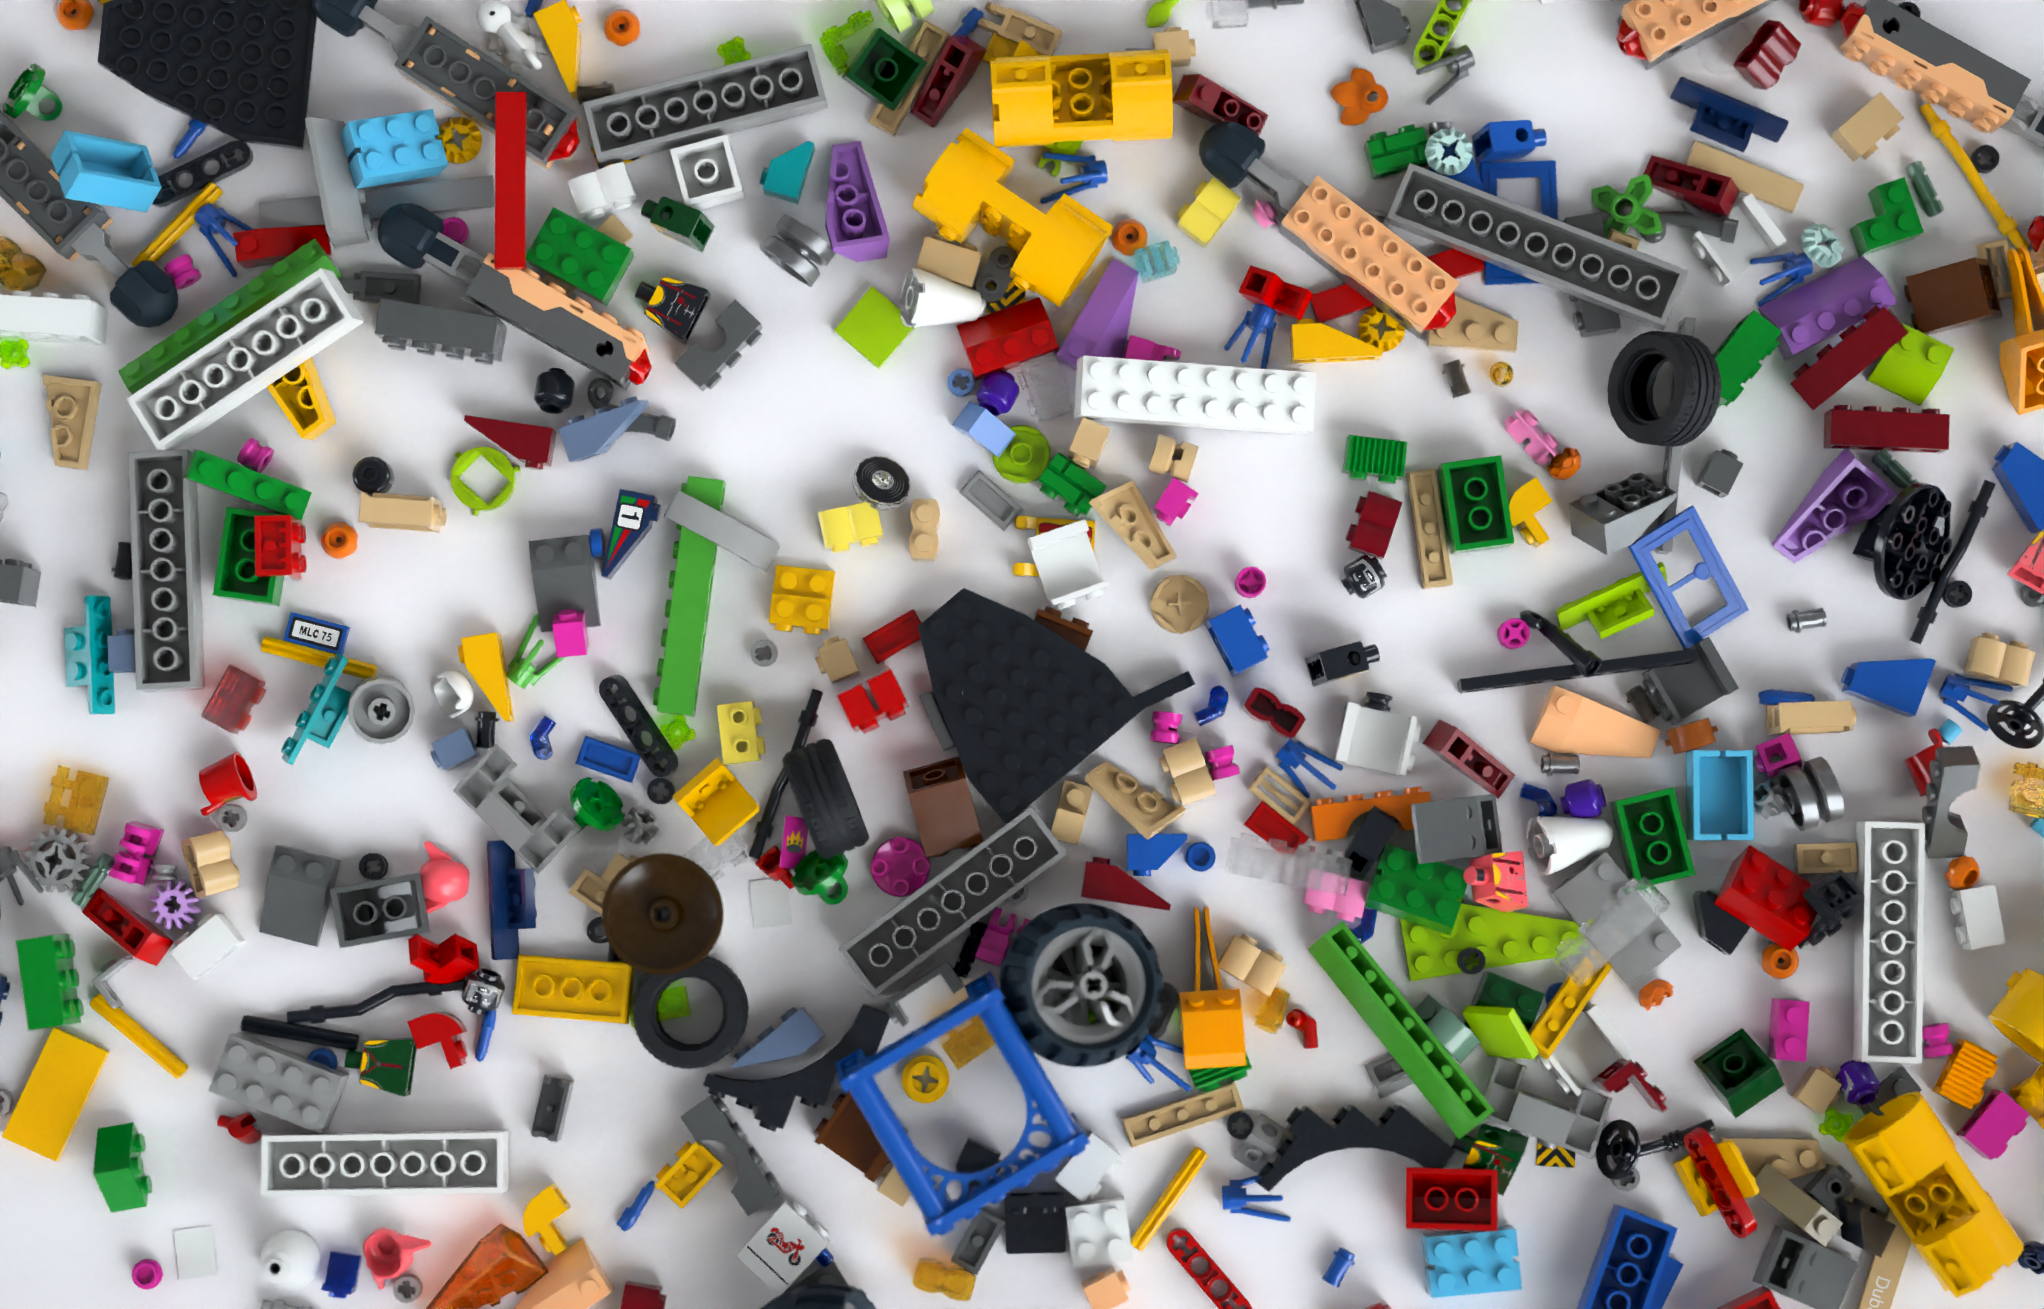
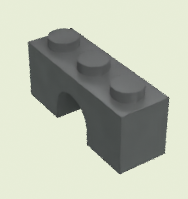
[674,300,763,392]

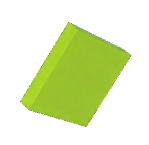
[834,286,915,369]
[1462,1006,1539,1059]

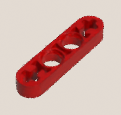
[1684,1127,1757,1239]
[1166,1228,1252,1309]

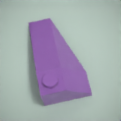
[825,141,890,262]
[1056,258,1139,371]
[1772,448,1897,563]

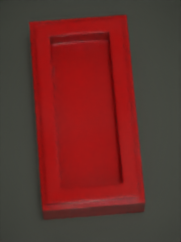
[862,609,921,665]
[1243,801,1309,861]

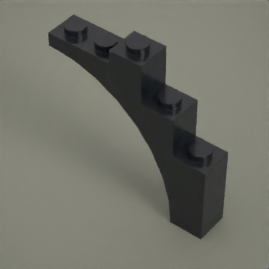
[703,1004,890,1132]
[1257,1104,1456,1192]

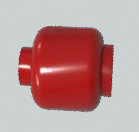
[1799,0,1845,28]

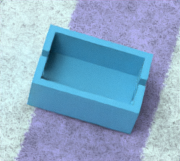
[340,109,448,189]
[50,130,162,212]
[1686,750,1754,841]
[1422,1225,1522,1298]

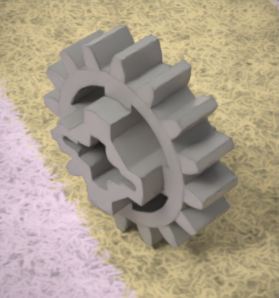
[24,828,92,892]

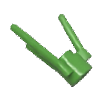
[506,614,565,689]

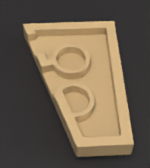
[1427,296,1518,352]
[42,375,102,470]
[1089,480,1177,570]
[1084,761,1186,840]
[1720,1137,1826,1180]

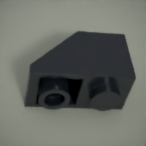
[1337,806,1399,880]
[1693,890,1750,955]
[955,1137,1001,1192]
[1838,1197,1896,1258]

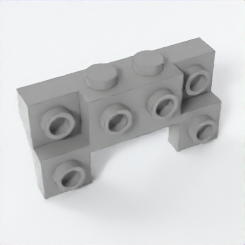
[453,744,582,874]
[1484,1057,1612,1158]

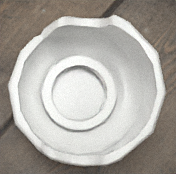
[433,670,474,718]

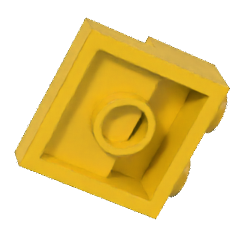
[769,565,835,635]

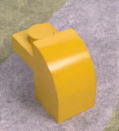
[1508,477,1552,548]
[523,1183,571,1256]

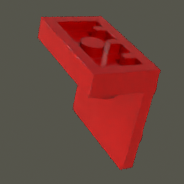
[255,515,306,580]

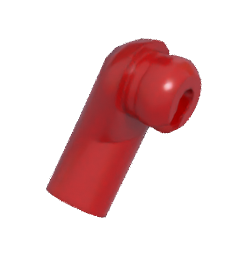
[1286,1009,1318,1049]

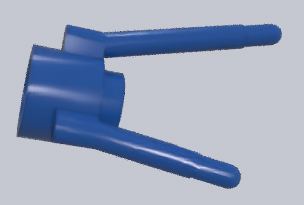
[1040,152,1108,204]
[194,203,254,277]
[1750,251,1814,307]
[1224,304,1277,369]
[1939,673,2013,731]
[1275,738,1343,799]
[1125,1034,1191,1092]
[1222,1175,1291,1222]

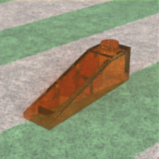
[425,1223,548,1309]

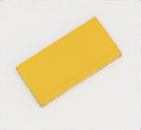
[512,954,635,1024]
[2,1027,110,1162]

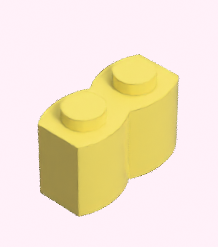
[1176,177,1241,248]
[818,500,883,553]

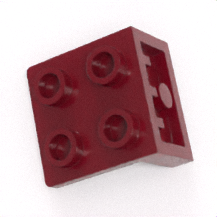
[1592,1058,1668,1112]

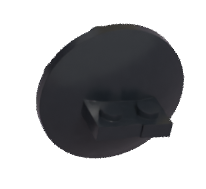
[1853,482,1952,600]

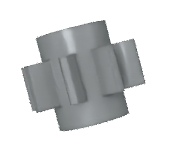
[1753,780,1787,819]
[620,807,659,845]

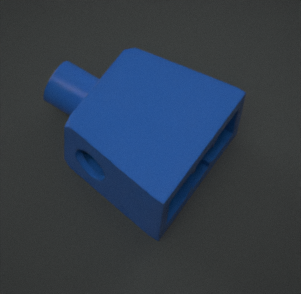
[1472,120,1547,165]

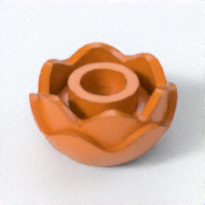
[56,0,94,31]
[604,9,640,46]
[1111,219,1148,256]
[1547,447,1581,480]
[321,522,358,559]
[1945,855,1980,890]
[1762,943,1799,979]
[1638,978,1673,1011]

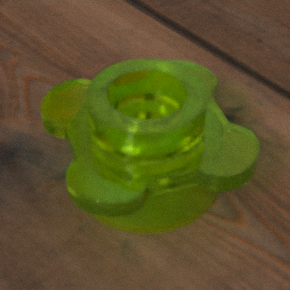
[717,37,751,66]
[0,339,30,369]
[660,715,695,750]
[1818,1107,1853,1142]

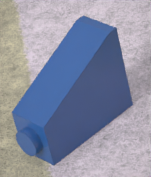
[1992,442,2044,533]
[1841,658,1936,717]

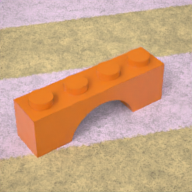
[1309,786,1431,842]

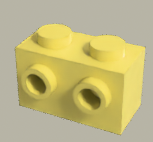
[717,701,765,765]

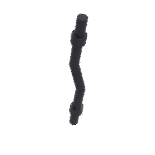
[1910,480,1996,645]
[748,689,823,860]
[287,978,466,1024]

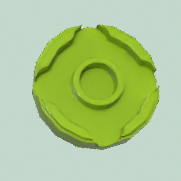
[992,425,1050,484]

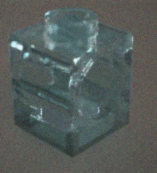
[1133,240,1180,284]

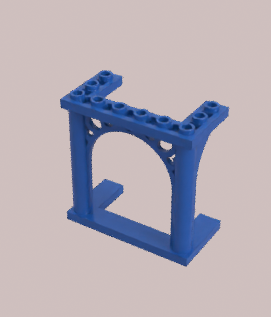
[835,971,1090,1237]

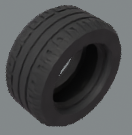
[1607,331,1721,447]
[782,739,869,859]
[632,956,749,1069]

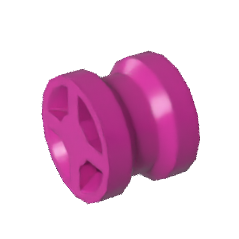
[164,254,202,290]
[237,437,274,473]
[1497,618,1530,649]

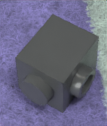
[1803,1164,1856,1213]

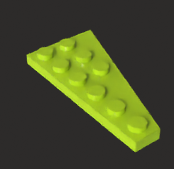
[1399,903,1586,981]

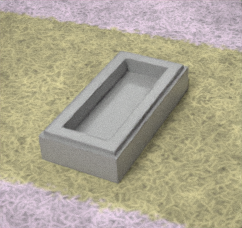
[960,470,1023,531]

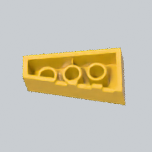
[267,357,337,440]

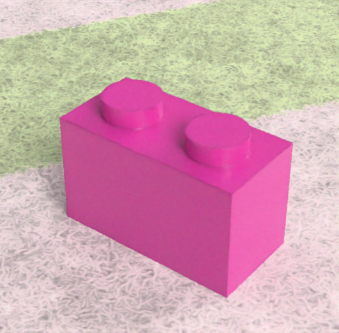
[1768,998,1810,1062]
[1956,1089,2030,1160]

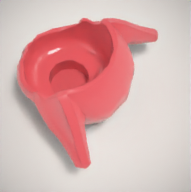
[420,841,470,914]
[363,1228,431,1290]

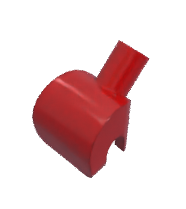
[755,845,794,889]
[217,1112,262,1144]

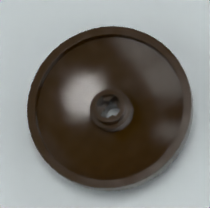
[602,853,724,975]

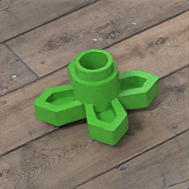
[1591,174,1663,239]

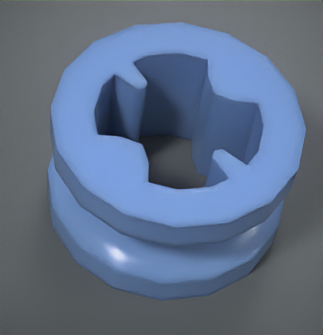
[948,369,974,397]

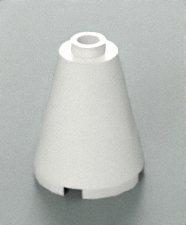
[900,268,985,328]
[1526,816,1613,875]
[260,1230,321,1290]

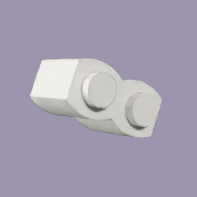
[568,162,637,220]

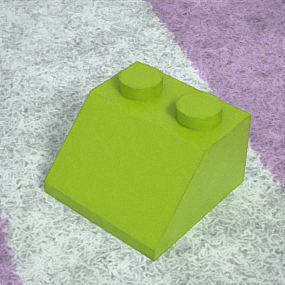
[1867,323,1954,406]

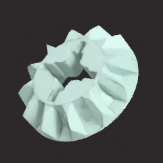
[1425,128,1473,175]
[1801,223,1844,267]

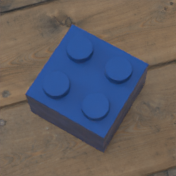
[1205,604,1270,677]

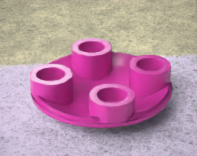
[870,837,930,897]

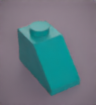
[760,141,815,204]

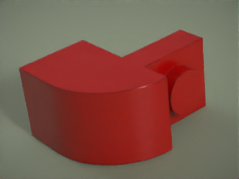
[1238,265,1313,320]
[408,933,479,984]
[407,1012,468,1069]

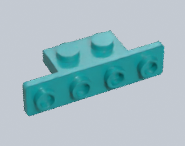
[64,595,115,715]
[281,653,351,765]

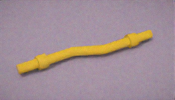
[1919,103,2030,249]

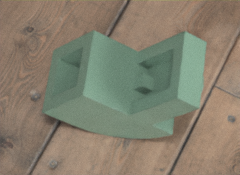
[1414,994,1480,1064]

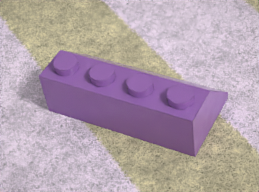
[1758,255,1897,360]

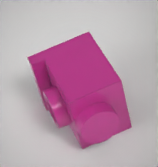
[1153,478,1199,526]
[1753,733,1802,778]

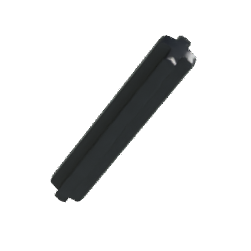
[241,1015,359,1050]

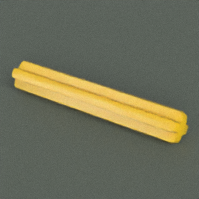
[131,182,223,267]
[261,636,377,679]
[89,993,188,1079]
[1130,1147,1208,1251]

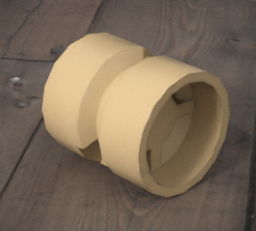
[1148,434,1199,483]

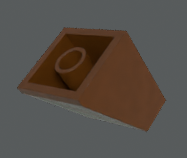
[1904,257,2003,335]
[903,756,983,857]

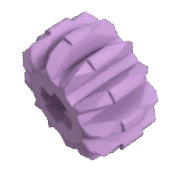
[150,880,202,930]

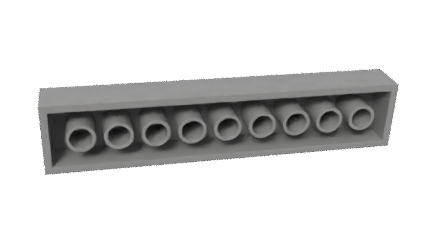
[1387,163,1688,331]

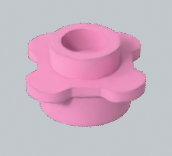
[1252,199,1279,228]

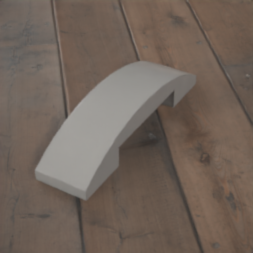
[664,490,780,572]

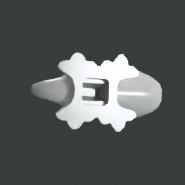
[477,0,547,76]

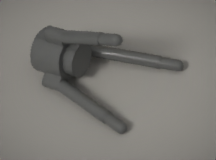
[1412,45,1475,105]
[0,847,44,917]

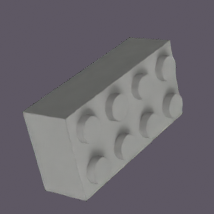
[208,1032,349,1134]

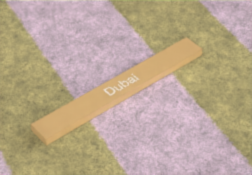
[1856,1206,1911,1309]

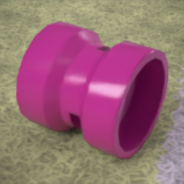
[1235,567,1266,599]
[1150,711,1182,744]
[1204,745,1240,781]
[1922,1023,1954,1058]

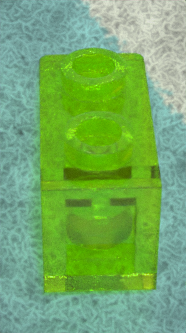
[819,10,874,76]

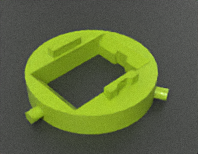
[451,447,521,516]

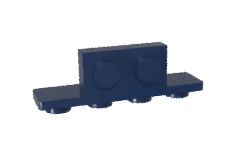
[1670,77,1789,152]
[487,840,537,960]

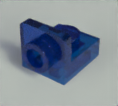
[321,1251,362,1298]

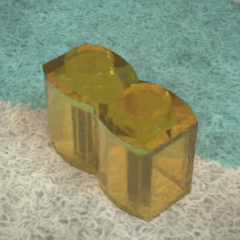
[0,236,47,291]
[912,1258,976,1301]

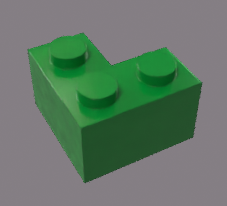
[1850,177,1924,257]
[93,1122,152,1213]

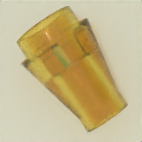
[1254,987,1290,1034]

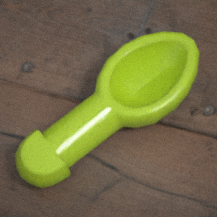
[1146,0,1179,28]

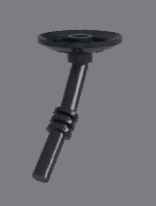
[1987,679,2044,749]
[1596,1119,1716,1180]

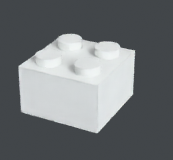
[670,134,745,210]
[1065,1196,1133,1268]

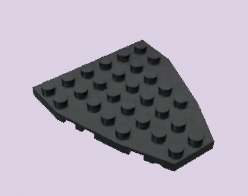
[97,0,317,150]
[918,588,1143,824]

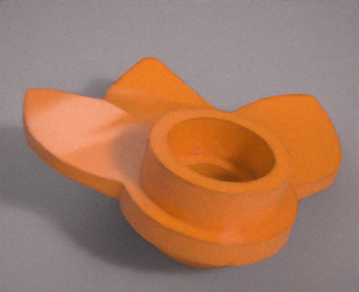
[1330,68,1388,126]

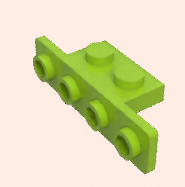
[1556,562,1667,640]

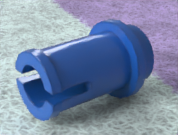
[1322,1247,1355,1288]

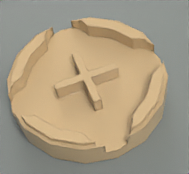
[1150,575,1209,634]

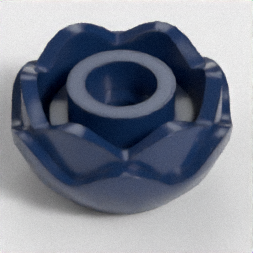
[2018,1241,2044,1274]

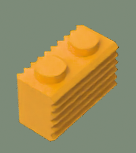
[1932,1038,1998,1109]

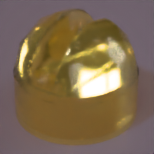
[1489,362,1514,387]

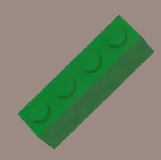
[183,450,312,520]

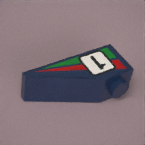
[601,489,661,580]

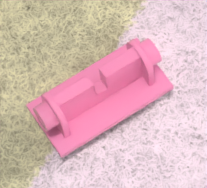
[1503,408,1560,466]

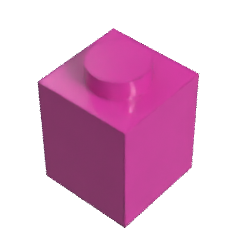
[552,609,589,658]

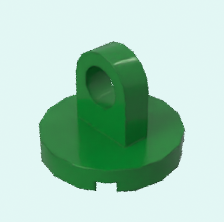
[3,64,62,121]
[570,777,625,834]
[791,850,848,905]

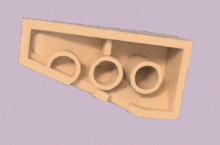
[1529,686,1661,758]
[514,1238,615,1309]

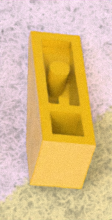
[533,0,582,99]
[1289,319,1382,364]
[458,632,515,722]

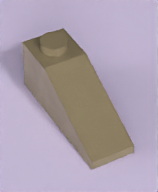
[1754,1162,1843,1247]

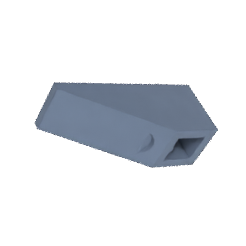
[559,396,649,462]
[732,1007,826,1068]

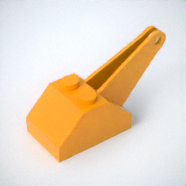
[2000,246,2044,415]
[1177,906,1246,1069]

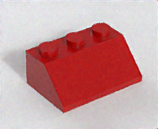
[956,297,1059,381]
[1406,1167,1498,1231]

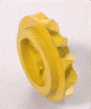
[435,116,482,164]
[1358,306,1405,352]
[902,1055,949,1103]

